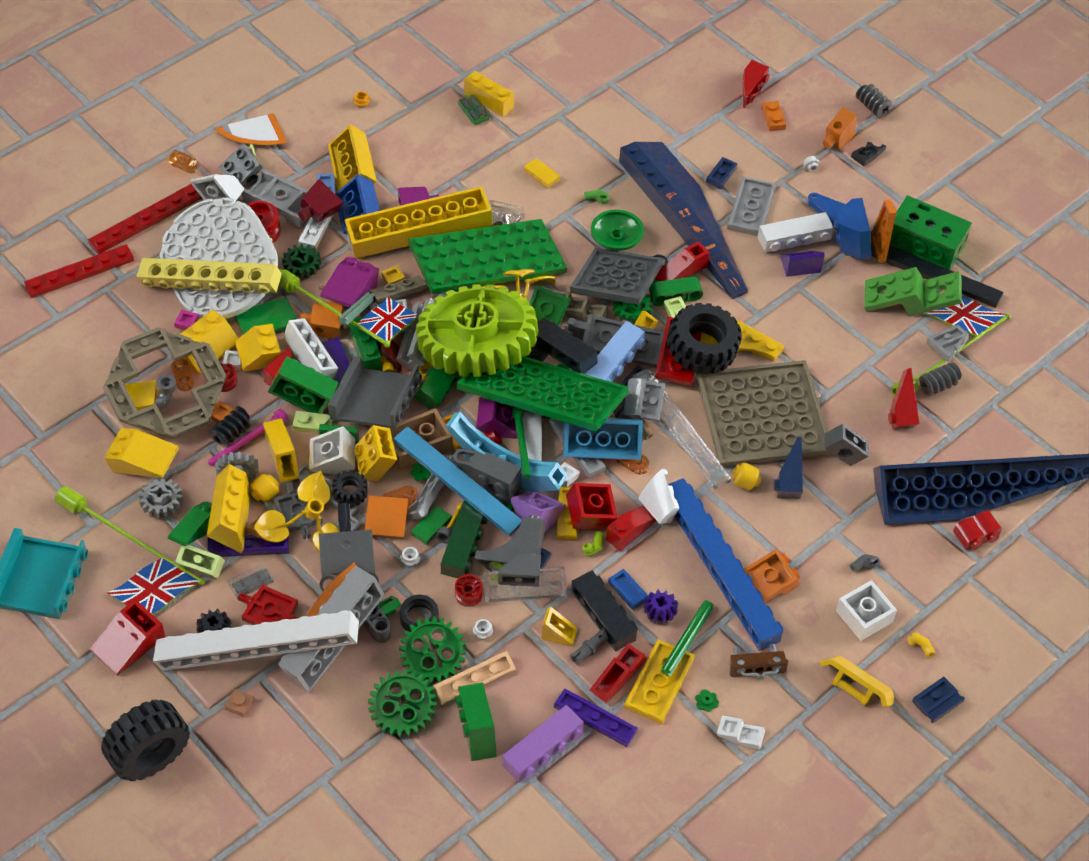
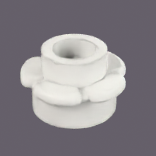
[803,156,820,172]
[400,547,420,566]
[473,619,493,639]

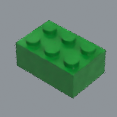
[268,356,338,414]

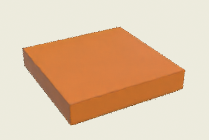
[365,495,409,539]

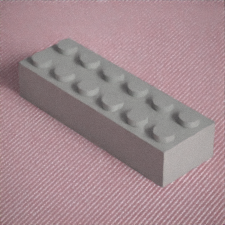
[278,566,385,693]

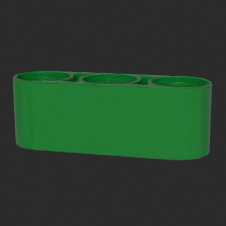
[648,277,703,306]

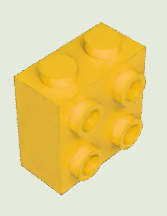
[354,425,397,482]

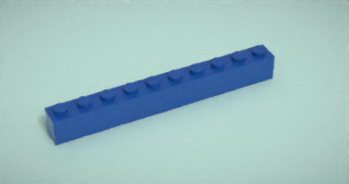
[668,478,783,651]

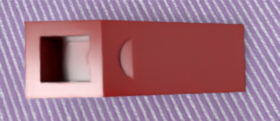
[742,60,770,108]
[655,241,710,282]

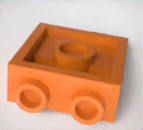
[743,548,801,603]

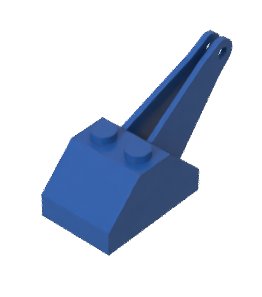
[808,193,871,260]

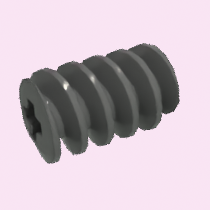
[856,84,892,119]
[919,362,962,397]

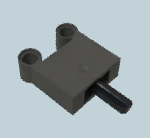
[319,503,379,592]

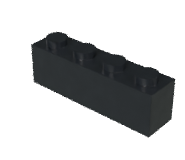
[535,317,598,374]
[571,570,638,652]

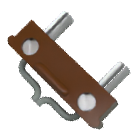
[729,644,788,679]

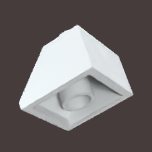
[190,174,244,200]
[309,426,355,475]

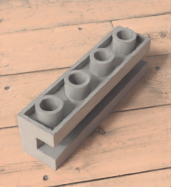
[396,298,434,371]

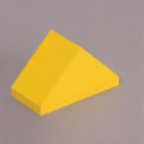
[542,607,578,646]

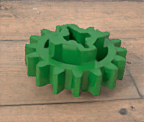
[612,294,652,325]

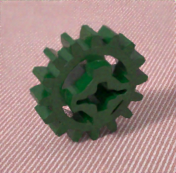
[282,244,322,279]

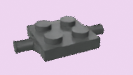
[273,481,323,539]

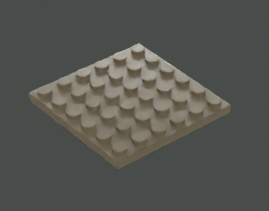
[696,360,832,467]

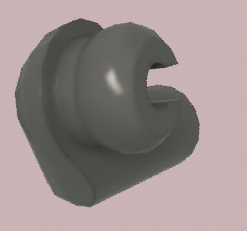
[850,554,881,572]

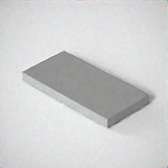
[727,176,776,236]

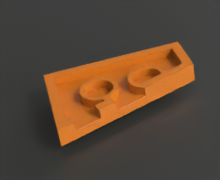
[871,200,897,263]

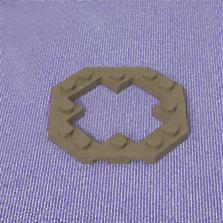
[103,327,226,439]

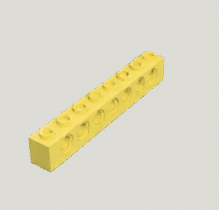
[136,258,282,294]

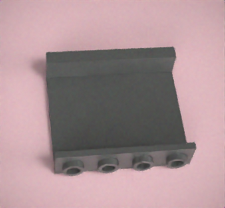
[328,356,422,429]

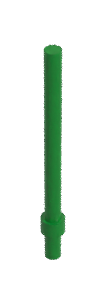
[512,406,531,480]

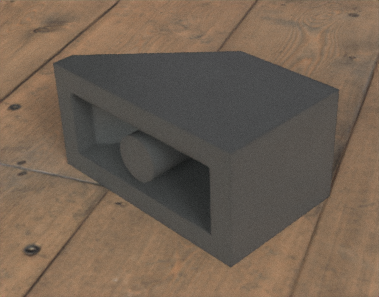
[498,553,541,587]

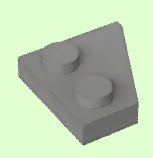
[927,325,969,362]

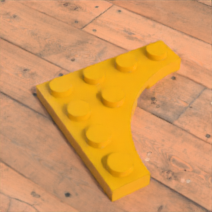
[700,316,784,362]

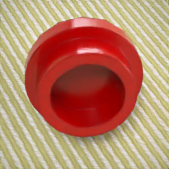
[485,430,503,445]

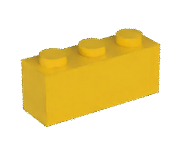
[464,71,514,117]

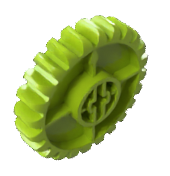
[416,284,538,377]

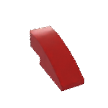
[589,643,647,703]

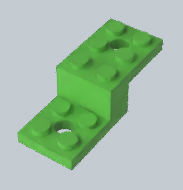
[864,267,962,316]

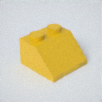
[235,324,281,372]

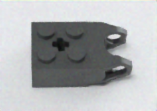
[453,449,521,504]

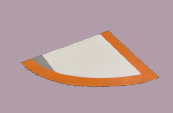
[215,113,288,145]

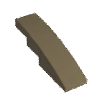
[551,290,609,321]

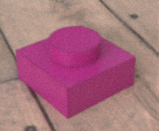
[174,310,199,330]

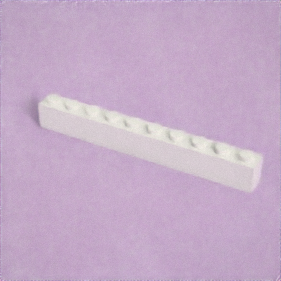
[153,610,359,671]

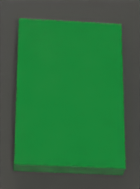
[235,296,297,334]

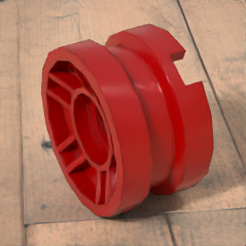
[220,362,238,392]
[455,574,483,607]

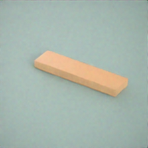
[433,651,516,705]

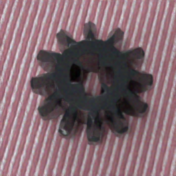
[196,608,232,633]

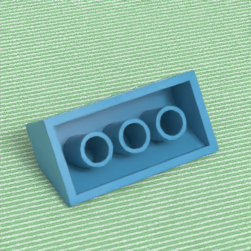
[563,418,643,460]

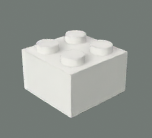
[836,580,897,641]

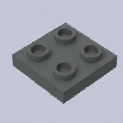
[219,143,263,187]

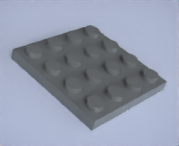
[570,248,663,304]

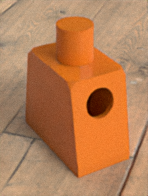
[822,107,857,149]
[300,302,344,340]

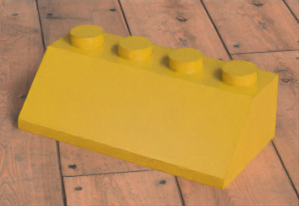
[328,124,377,191]
[207,464,252,553]

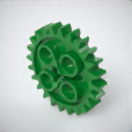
[399,616,467,685]
[368,669,437,738]

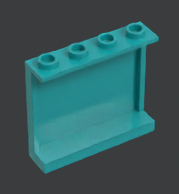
[0,528,88,619]

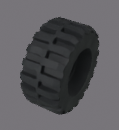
[667,303,742,375]
[101,699,190,781]

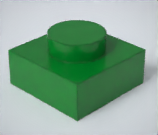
[378,596,401,616]

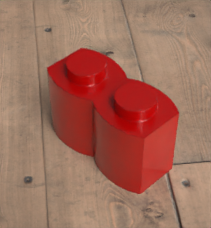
[953,510,1002,550]

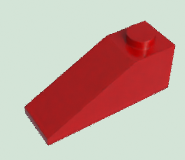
[888,368,920,429]
[606,505,657,552]

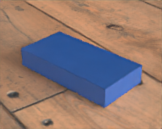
[608,569,648,610]

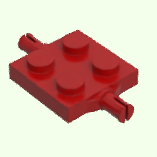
[237,584,299,625]

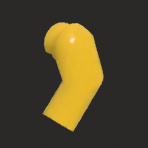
[907,632,936,658]

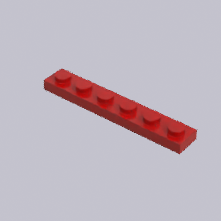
[24,244,134,298]

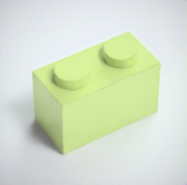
[175,545,225,579]

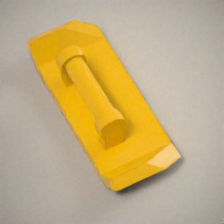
[819,656,894,708]

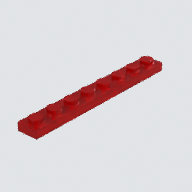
[88,175,208,254]

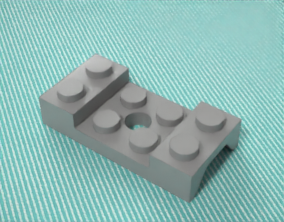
[242,169,309,228]

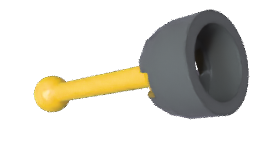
[436,503,463,543]

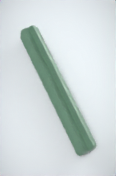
[339,292,375,326]

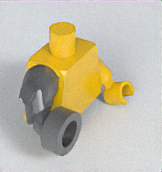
[107,374,177,411]

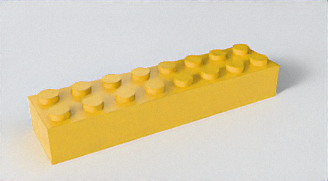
[345,186,493,259]

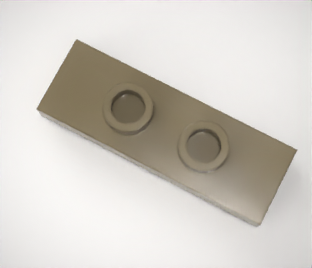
[370,275,427,305]

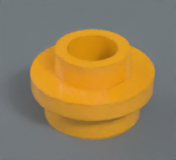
[353,91,370,107]

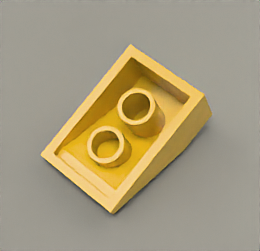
[104,428,179,478]

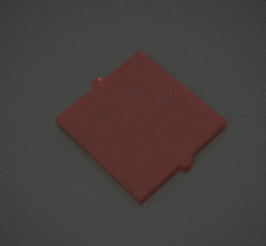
[381,339,402,372]

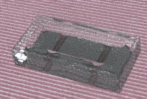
[228,563,274,598]

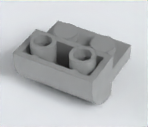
[622,378,666,422]

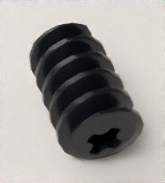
[209,406,251,447]

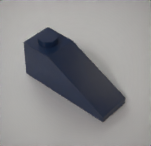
[773,437,803,498]

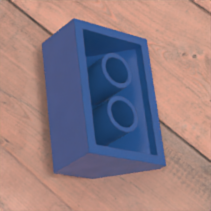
[336,174,380,234]

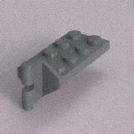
[566,314,664,368]

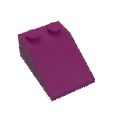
[320,257,379,307]

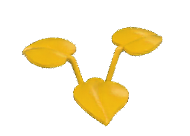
[481,269,556,299]
[254,471,339,552]

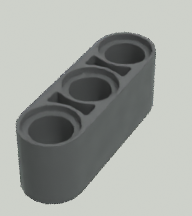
[363,604,391,643]

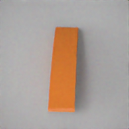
[306,563,357,617]

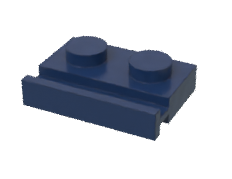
[912,676,965,724]

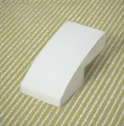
[717,715,765,750]

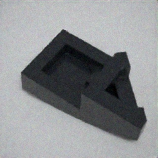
[851,142,887,166]

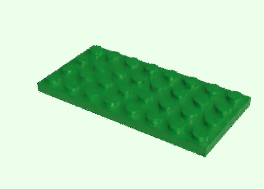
[408,219,567,294]
[457,356,629,432]

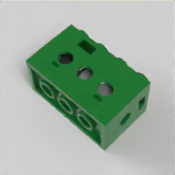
[889,195,972,270]

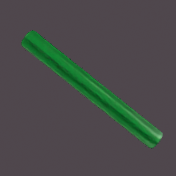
[661,600,713,677]

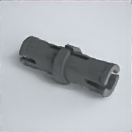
[570,630,609,665]

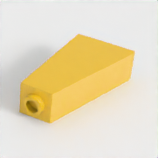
[263,418,299,483]

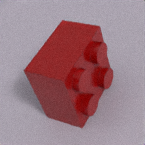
[566,482,618,530]

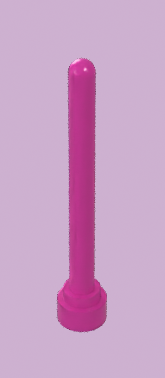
[208,408,289,466]

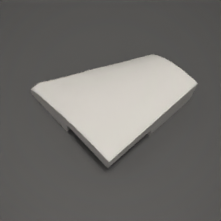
[638,469,679,524]

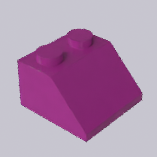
[476,397,518,439]

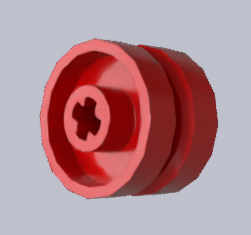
[247,201,281,243]

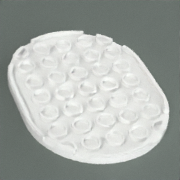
[160,197,278,319]

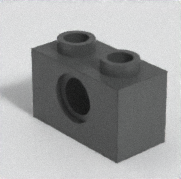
[825,424,869,466]

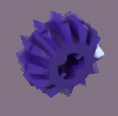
[643,589,678,625]

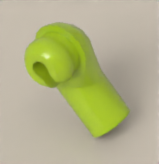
[582,532,604,556]

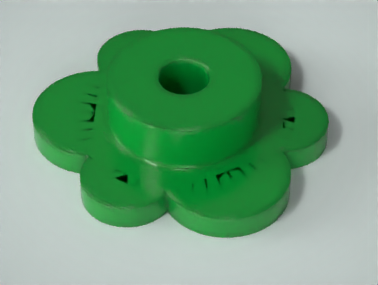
[410,463,432,482]
[695,689,719,712]

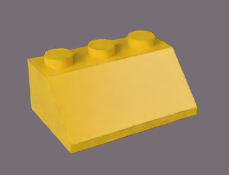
[180,310,238,375]

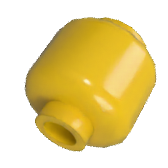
[731,463,762,491]
[250,474,280,503]

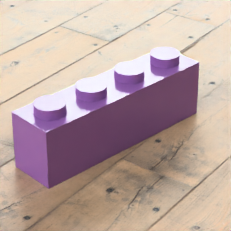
[502,705,584,783]

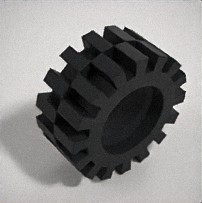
[332,470,368,508]

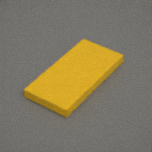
[623,639,695,725]

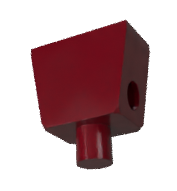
[298,179,343,222]

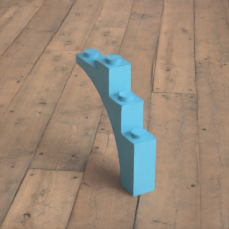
[445,412,568,492]

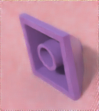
[511,492,566,531]

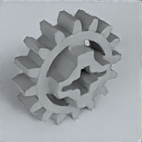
[215,451,259,480]
[139,478,183,518]

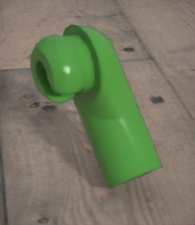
[584,190,610,204]

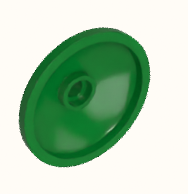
[591,209,644,251]

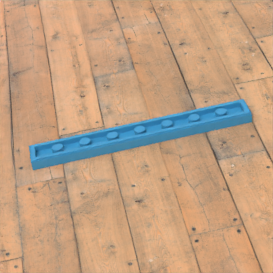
[394,426,522,537]

